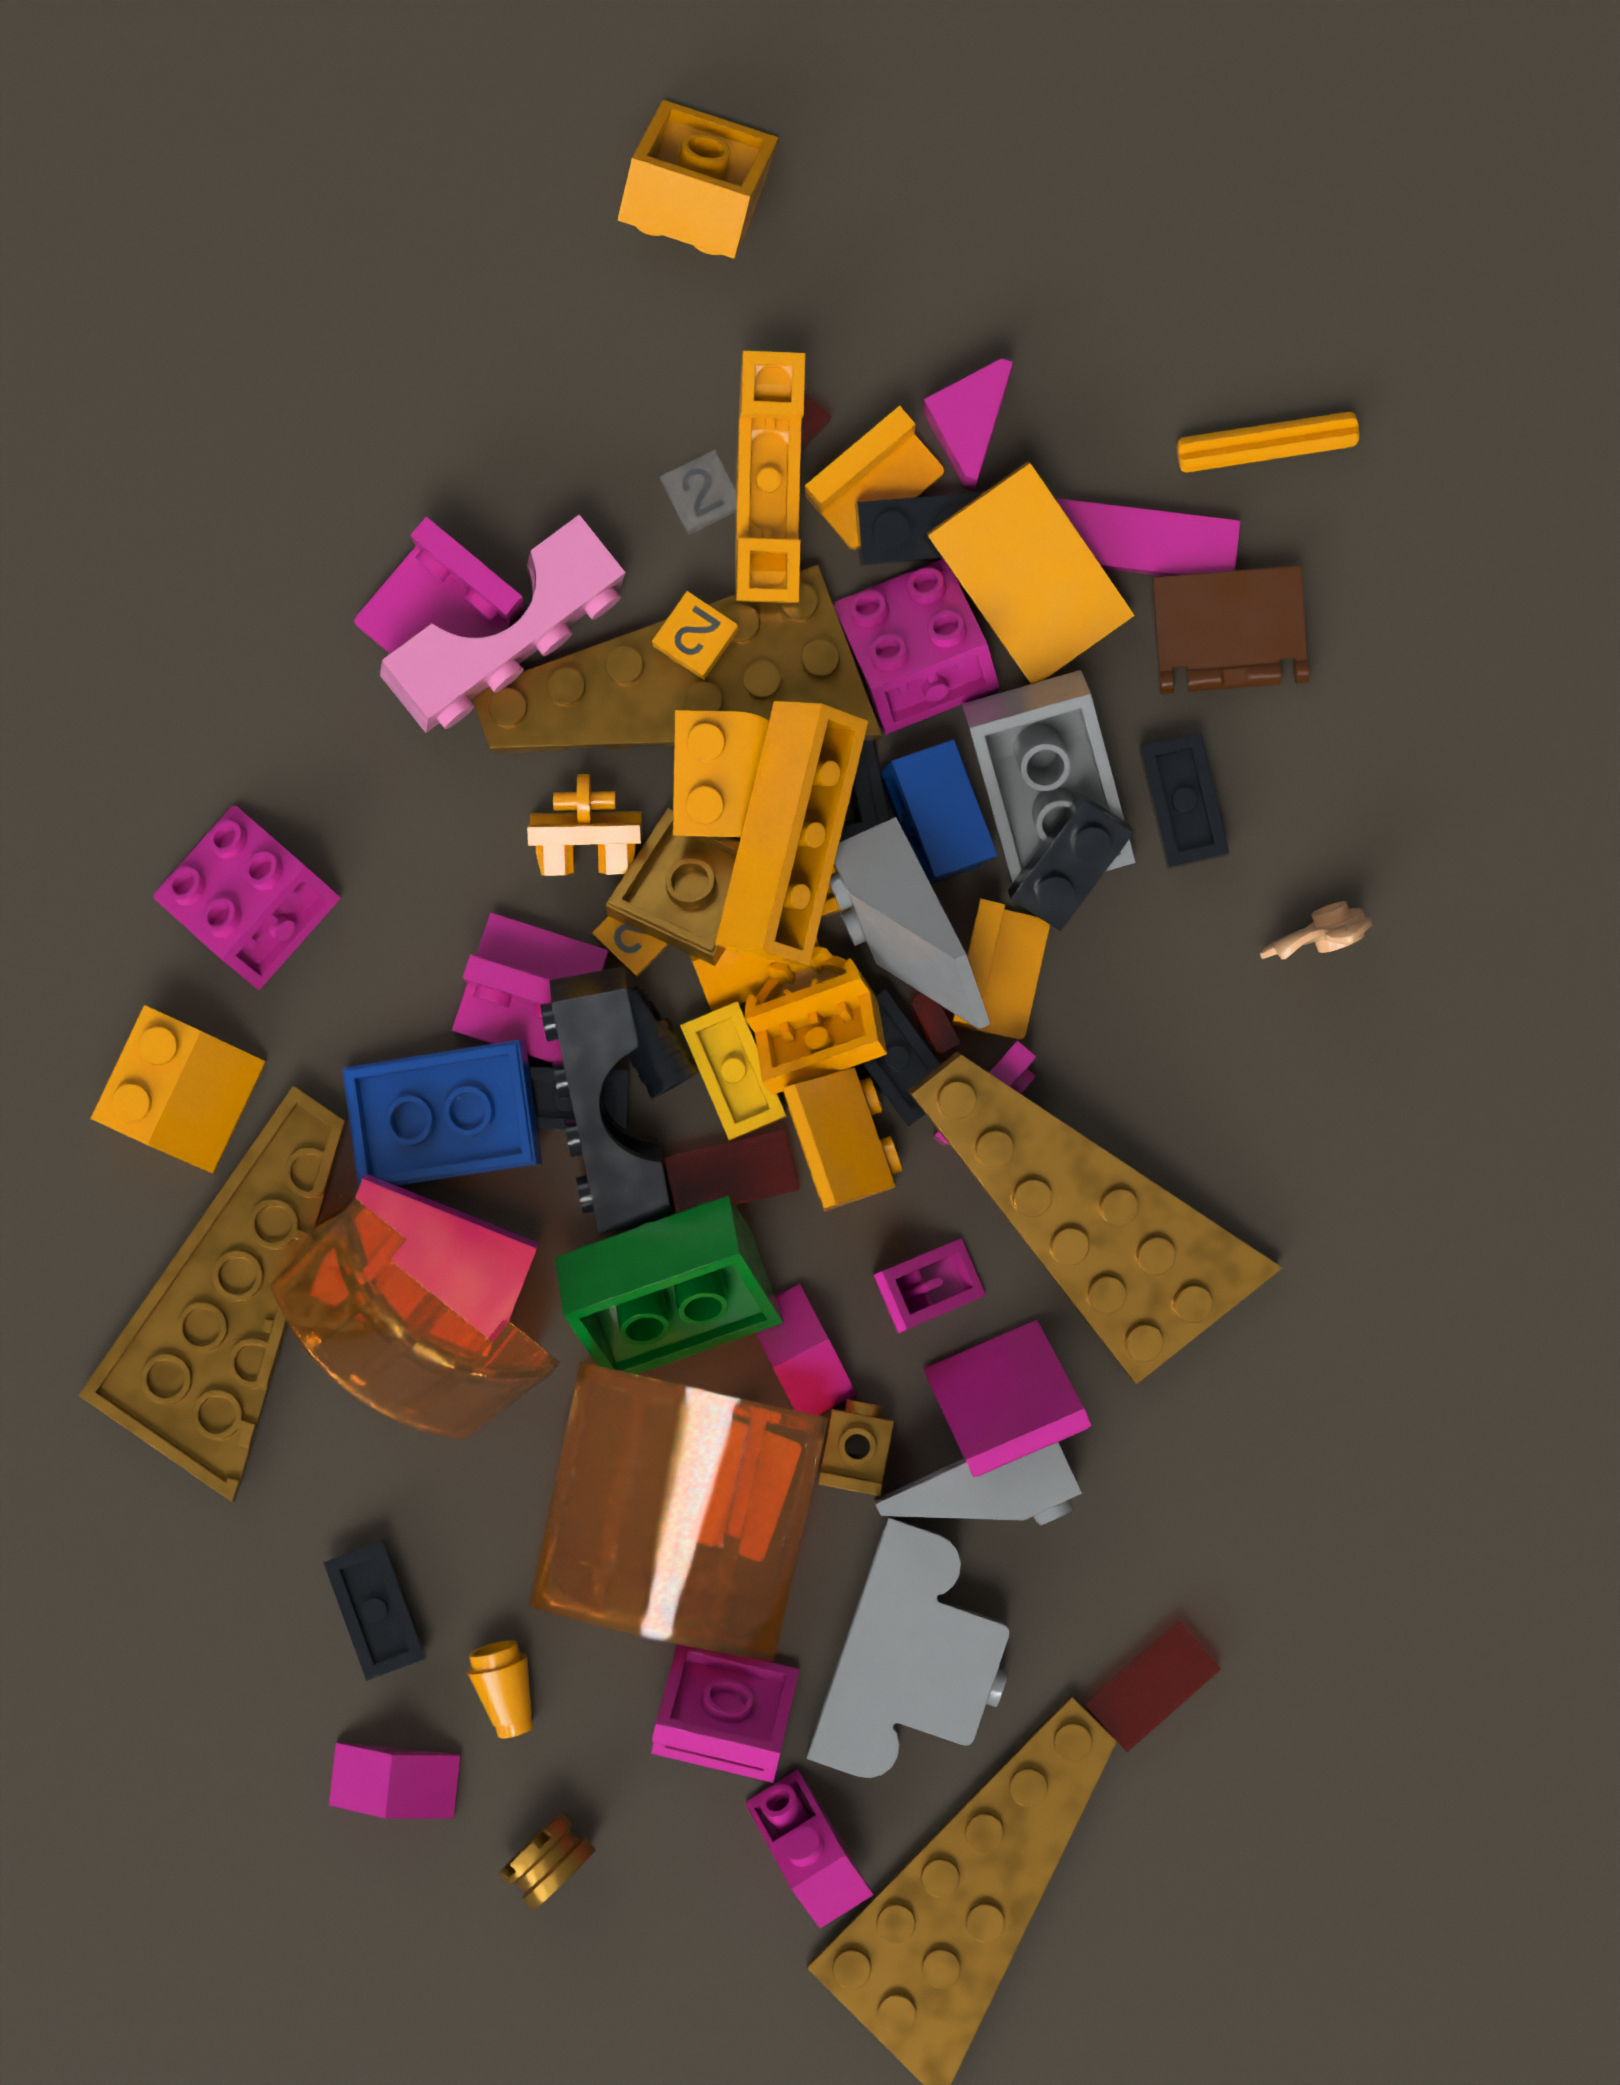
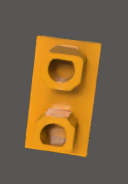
[527,774,642,876]

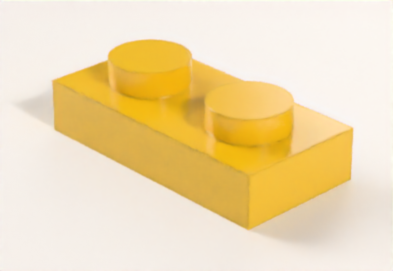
[680,1001,786,1141]

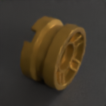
[498,1812,596,1911]

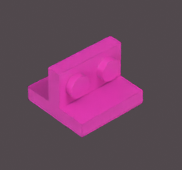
[452,912,609,1064]
[651,1640,800,1783]

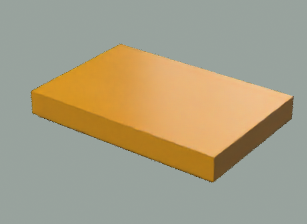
[926,462,1135,684]

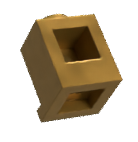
[818,1399,894,1496]

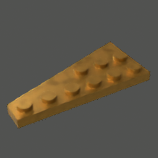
[908,1052,1282,1385]
[807,1695,1117,2085]

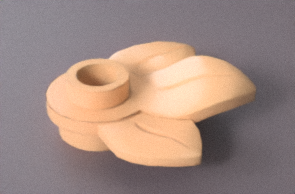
[1260,901,1373,960]

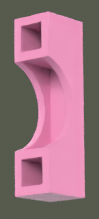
[380,515,626,733]

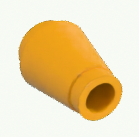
[466,1640,534,1738]

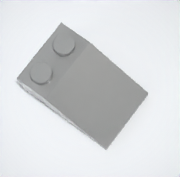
[962,670,1136,884]
[829,817,990,1029]
[874,1442,1082,1526]

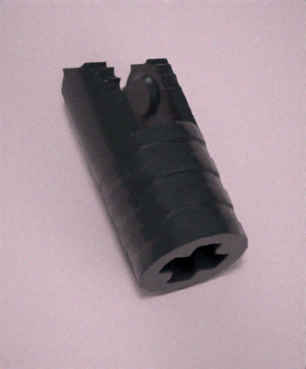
[628,986,699,1099]

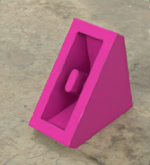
[922,358,1013,491]
[873,1238,986,1333]
[755,1284,857,1423]
[329,1742,461,1819]

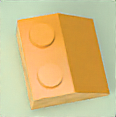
[618,100,779,259]
[90,1005,267,1174]
[783,1067,902,1212]

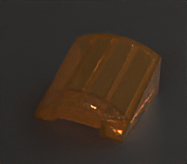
[269,1195,560,1440]
[530,1361,829,1662]

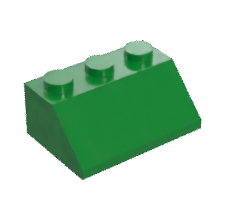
[554,1195,783,1383]

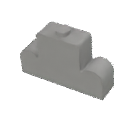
[807,1516,1009,1778]

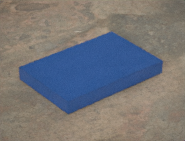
[342,1040,543,1189]

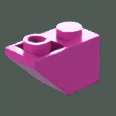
[745,1769,873,1928]

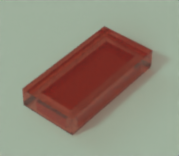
[664,1129,799,1214]
[1085,1621,1221,1752]

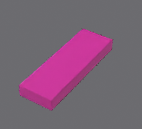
[1056,498,1241,576]

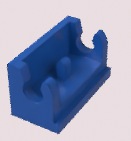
[880,740,998,885]

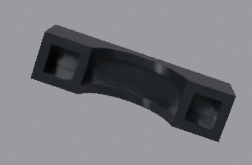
[540,966,672,1233]

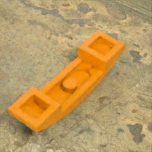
[735,351,805,603]

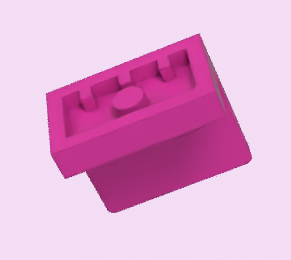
[354,516,527,654]
[833,559,1000,735]
[154,806,341,990]

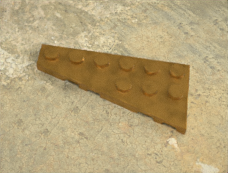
[472,565,882,753]
[78,1086,347,1502]

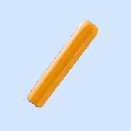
[1176,411,1360,473]

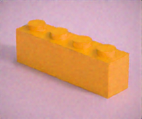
[715,701,868,966]

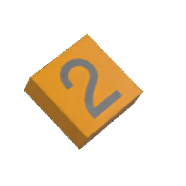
[652,591,739,680]
[592,916,669,977]

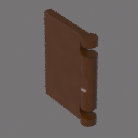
[1152,565,1309,695]

